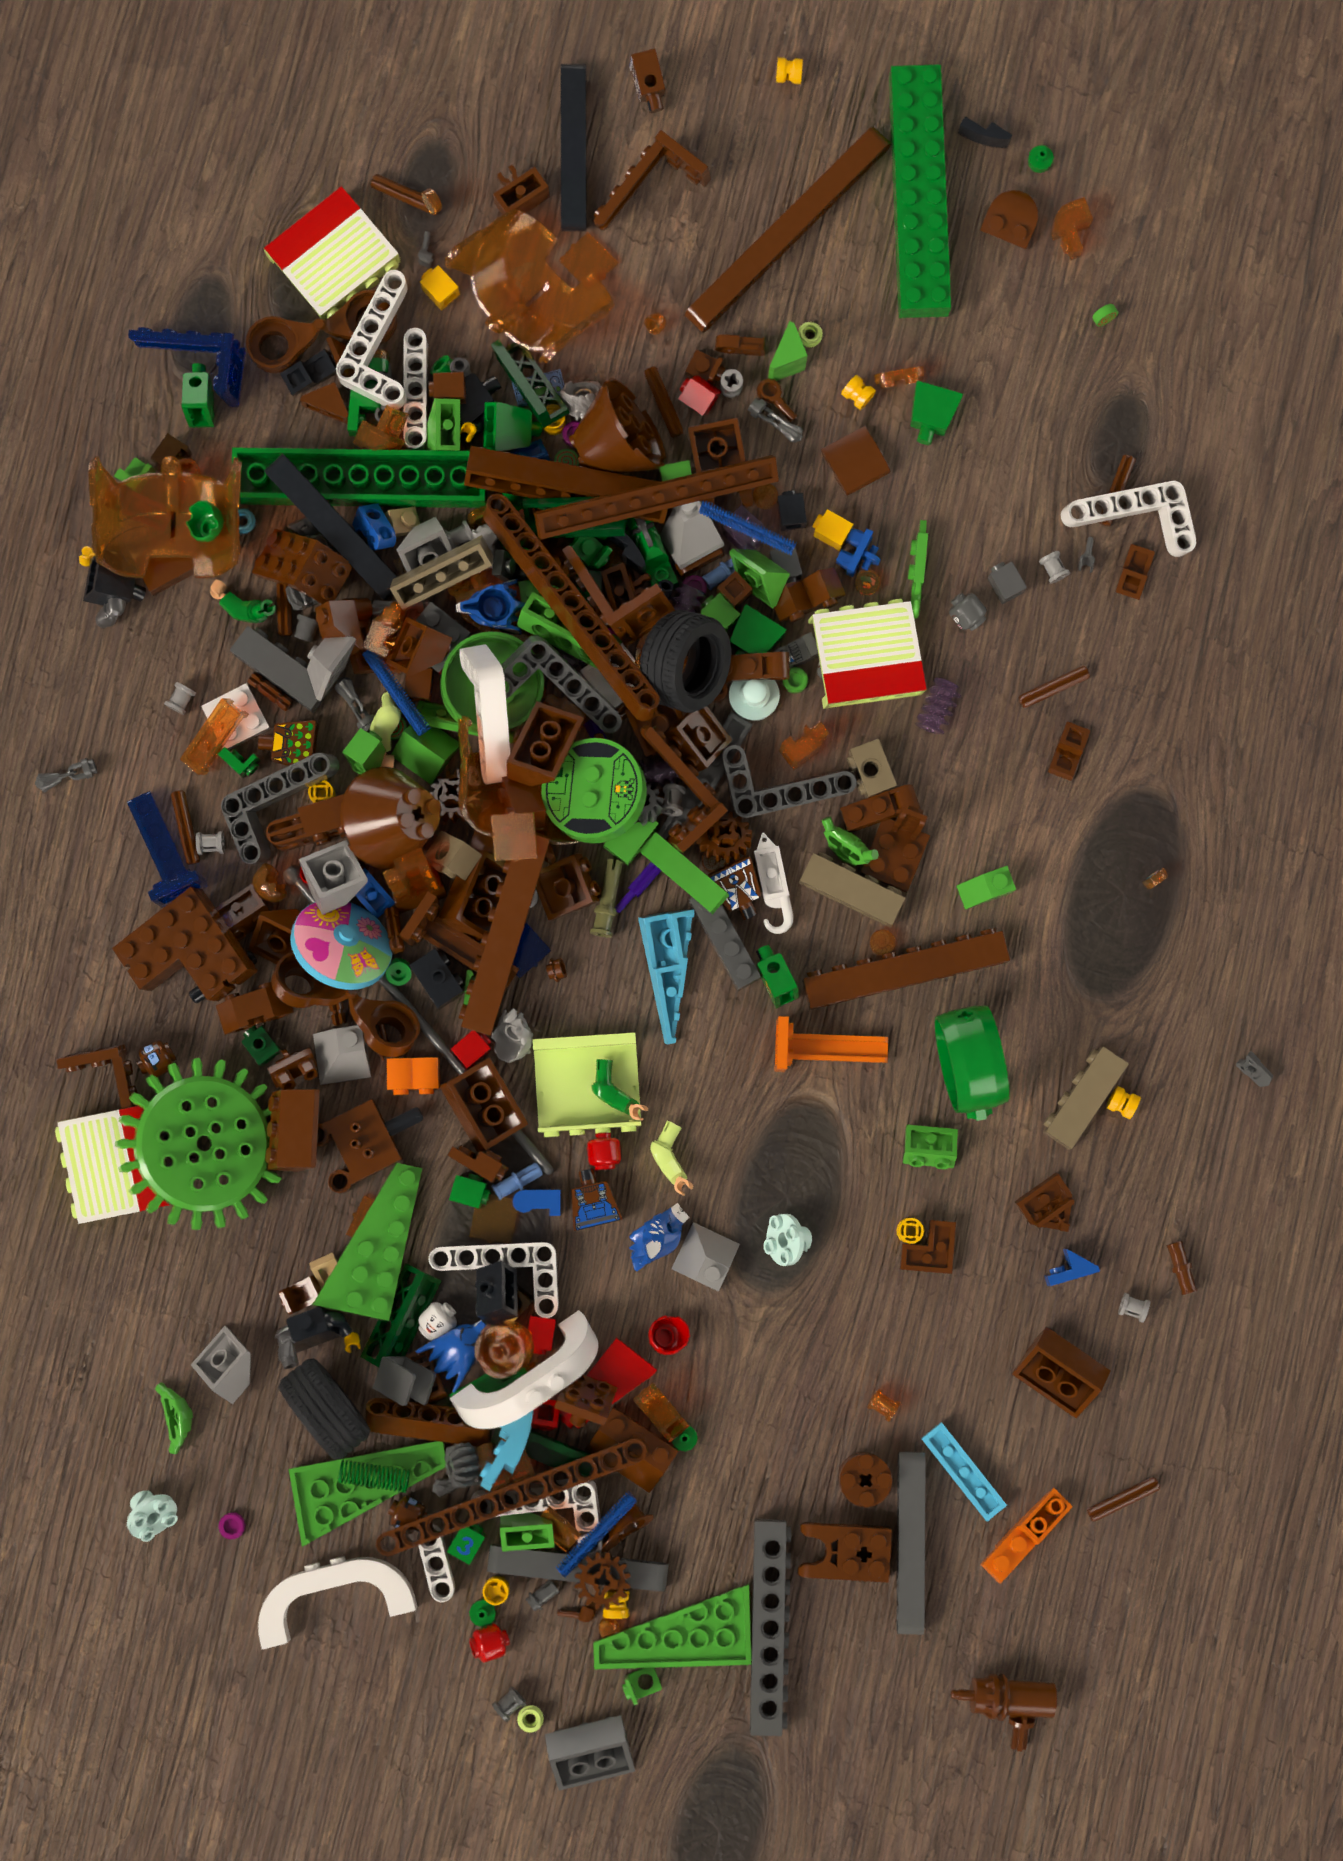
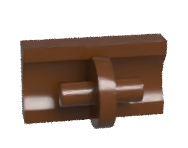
[267,1048,318,1090]

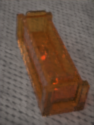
[180,698,249,775]

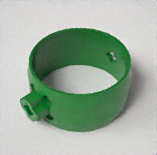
[934,1006,1009,1121]

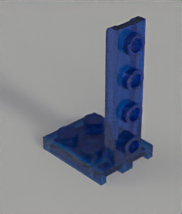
[128,327,246,407]
[127,791,208,908]

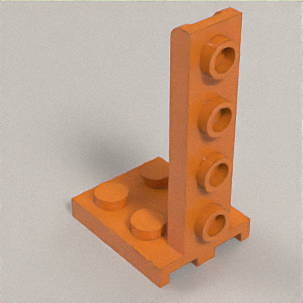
[774,1016,888,1072]

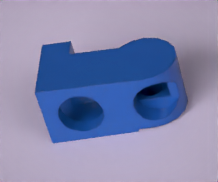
[352,503,396,550]
[512,1190,560,1216]

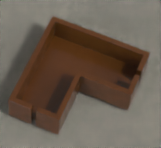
[112,887,258,1002]

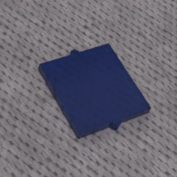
[513,923,551,978]

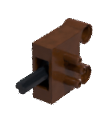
[317,1099,423,1193]

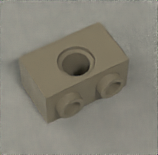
[846,739,897,798]
[424,831,482,880]

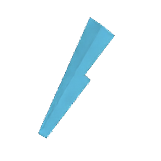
[638,909,695,1044]

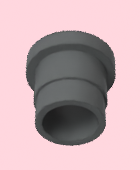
[294,614,319,642]

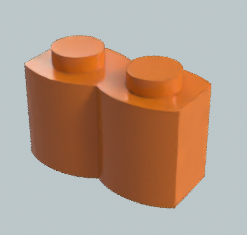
[387,1057,440,1095]

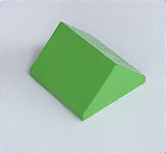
[768,321,808,381]
[729,548,790,608]
[391,724,462,785]

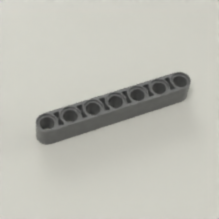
[896,1452,925,1635]
[487,1544,669,1591]

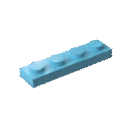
[921,1422,1007,1521]

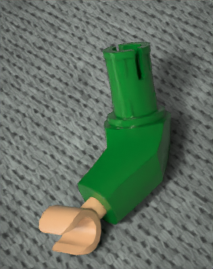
[210,579,276,623]
[591,1059,648,1120]

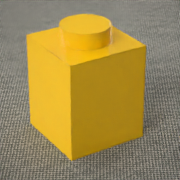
[420,265,460,311]
[812,509,853,551]

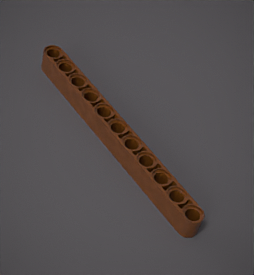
[684,126,891,333]
[483,494,660,721]
[376,1438,648,1556]

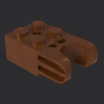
[688,417,754,508]
[266,794,347,851]
[798,1522,892,1583]

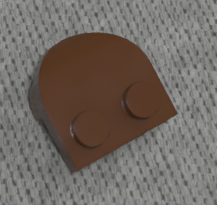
[980,190,1039,249]

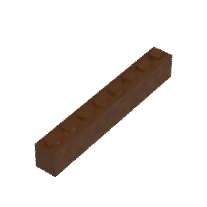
[464,446,668,523]
[459,828,551,1036]
[802,928,1010,1010]

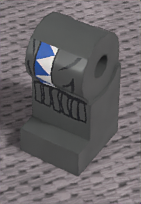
[773,632,819,668]

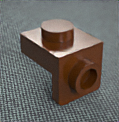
[278,1275,321,1315]

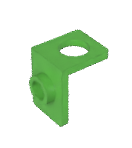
[622,1668,662,1705]

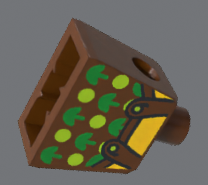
[258,720,319,770]

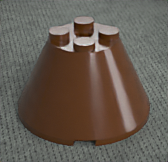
[569,378,666,474]
[340,767,441,869]

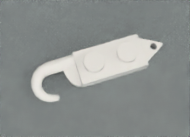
[754,833,793,934]

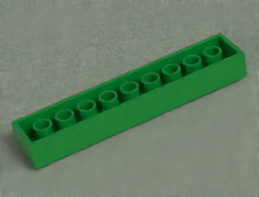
[889,65,951,318]
[231,447,487,508]

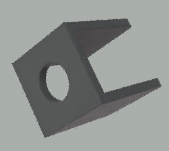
[373,1356,436,1406]

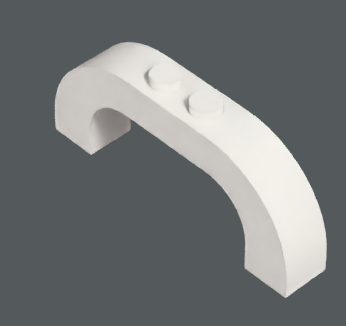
[450,1310,598,1429]
[258,1556,417,1649]

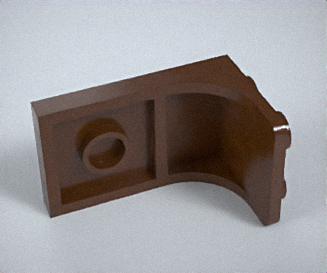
[251,529,352,604]

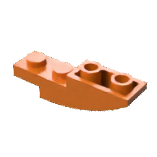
[980,1488,1073,1583]

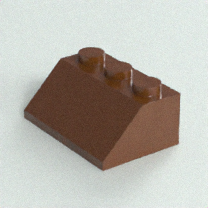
[506,701,584,786]
[438,850,507,939]
[439,1057,528,1153]
[265,1089,320,1172]
[1012,1326,1111,1418]
[585,1406,678,1493]

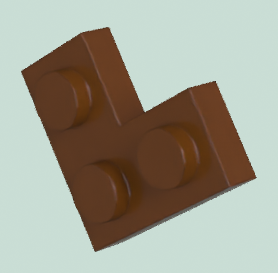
[900,1220,956,1274]

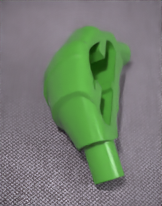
[821,817,879,866]
[155,1383,193,1454]

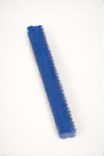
[698,500,797,556]
[362,646,431,736]
[556,1491,637,1578]

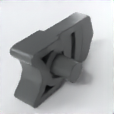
[288,516,320,537]
[1236,1051,1273,1087]

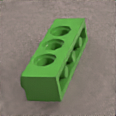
[516,592,622,669]

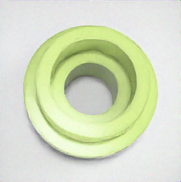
[798,322,823,347]
[517,1705,544,1732]

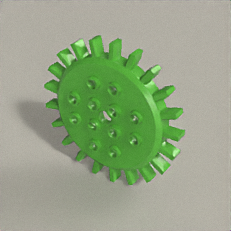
[115,1058,281,1230]

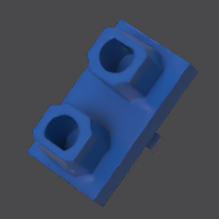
[836,528,881,577]

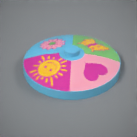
[291,902,392,990]

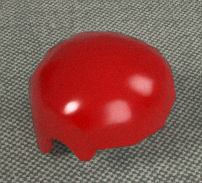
[648,1315,690,1355]

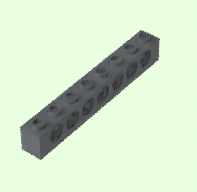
[750,1519,791,1736]

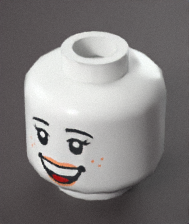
[418,1302,457,1341]

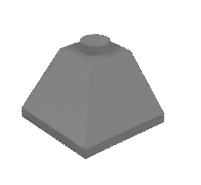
[659,501,725,570]
[396,517,452,572]
[307,637,356,701]
[299,840,368,915]
[313,1025,371,1085]
[671,1222,740,1292]
[191,1326,251,1404]

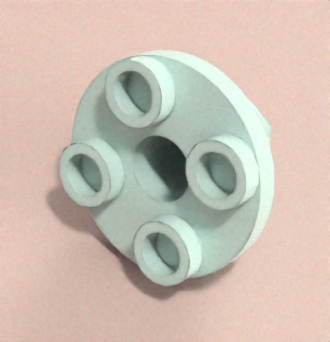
[729,679,780,721]
[764,1214,812,1266]
[127,1490,178,1542]

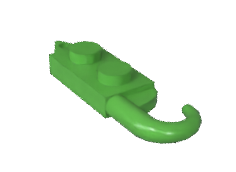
[908,520,928,619]

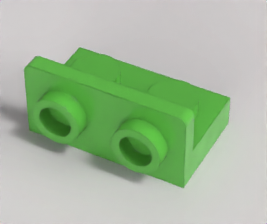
[903,1125,958,1169]

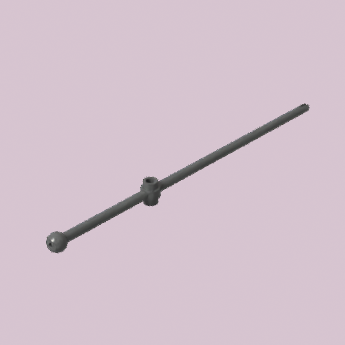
[283,865,553,1175]

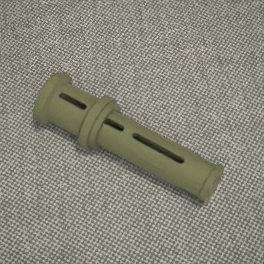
[590,859,624,938]

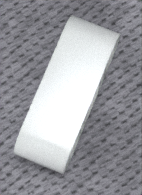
[417,1525,455,1602]

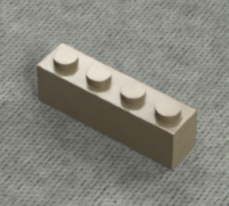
[390,535,494,610]
[799,852,905,928]
[1043,1047,1129,1150]

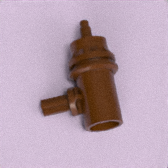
[950,1674,1057,1752]

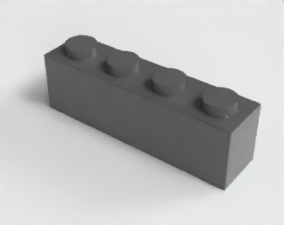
[230,626,332,714]
[689,897,761,991]

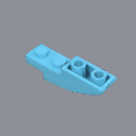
[480,1410,533,1491]

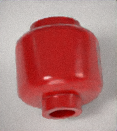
[587,1133,621,1170]
[469,1624,510,1663]

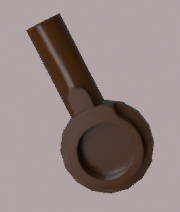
[756,379,797,423]

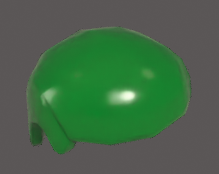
[186,501,224,542]

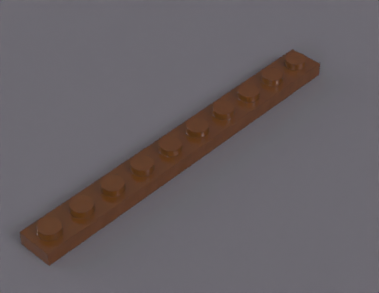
[534,455,779,539]

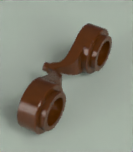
[246,290,397,373]
[271,952,420,1057]

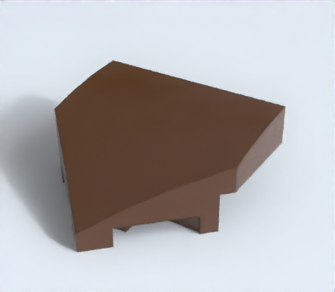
[1015,1173,1075,1232]

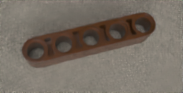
[365,1398,492,1447]

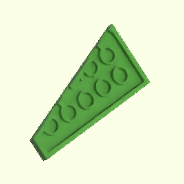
[312,1163,422,1321]
[289,1441,446,1547]
[594,1584,751,1669]

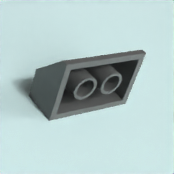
[545,1715,635,1791]

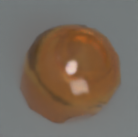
[252,862,287,903]

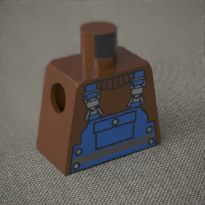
[571,1168,623,1231]

